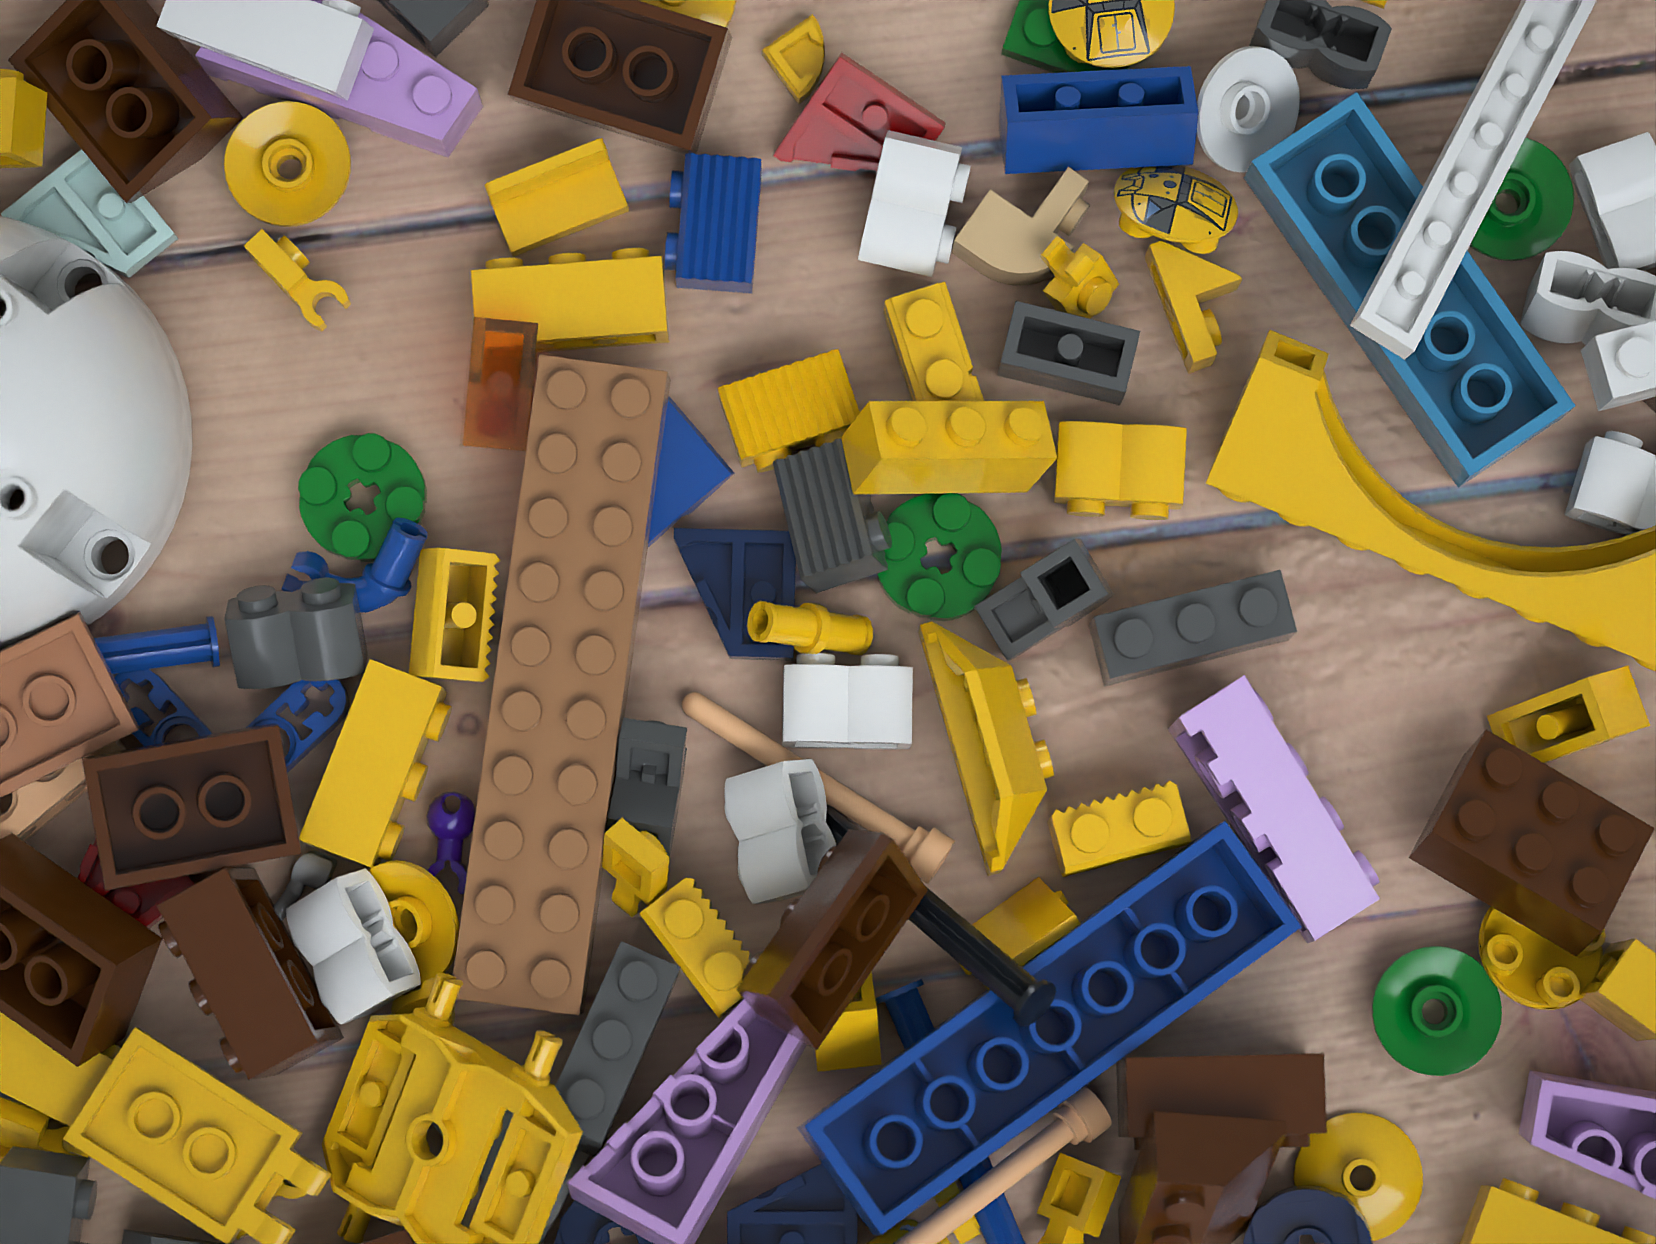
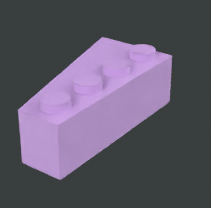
[195,0,483,157]
[1168,675,1380,943]
[567,999,807,1244]
[1519,1070,1656,1199]

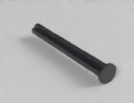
[826,805,1056,1026]

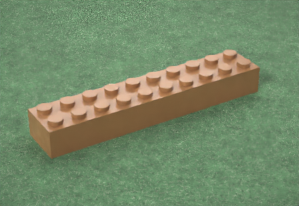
[453,354,671,1015]

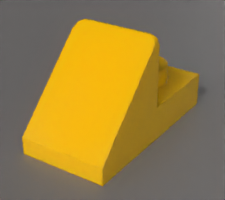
[1144,240,1242,374]

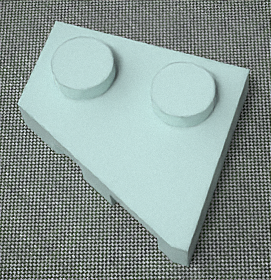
[0,149,178,278]

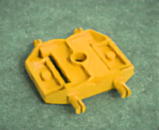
[321,973,583,1244]

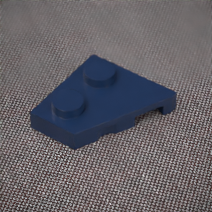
[674,528,796,661]
[727,1163,857,1244]

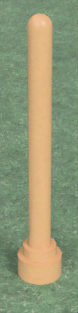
[682,692,956,884]
[893,1086,1112,1244]

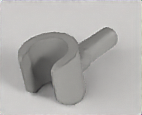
[274,850,337,921]

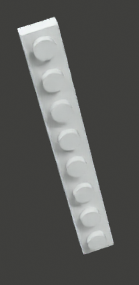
[1350,0,1596,360]

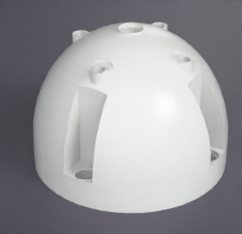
[0,216,192,650]

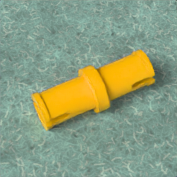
[747,601,873,656]

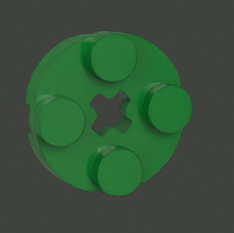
[298,433,427,562]
[876,493,1002,621]

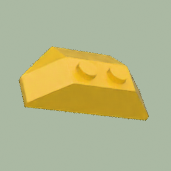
[918,621,1054,876]

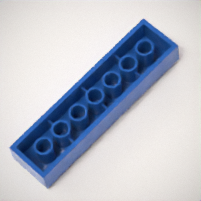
[797,821,1302,1235]

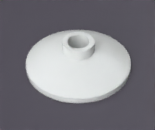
[1197,46,1300,172]

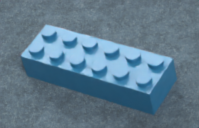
[1244,92,1575,488]

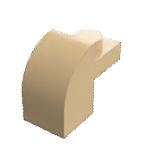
[952,167,1090,286]

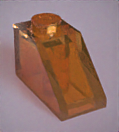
[460,317,538,452]

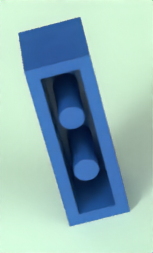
[999,66,1199,174]

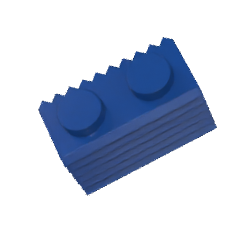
[664,153,762,293]

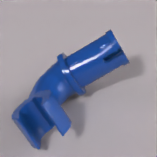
[281,518,428,613]

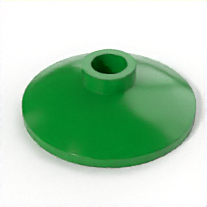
[1469,138,1574,261]
[1372,946,1502,1076]

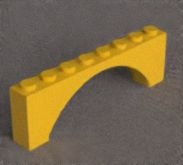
[1206,329,1656,671]

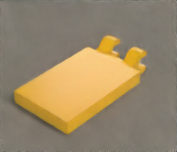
[63,1027,332,1244]

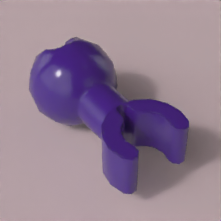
[426,791,476,894]

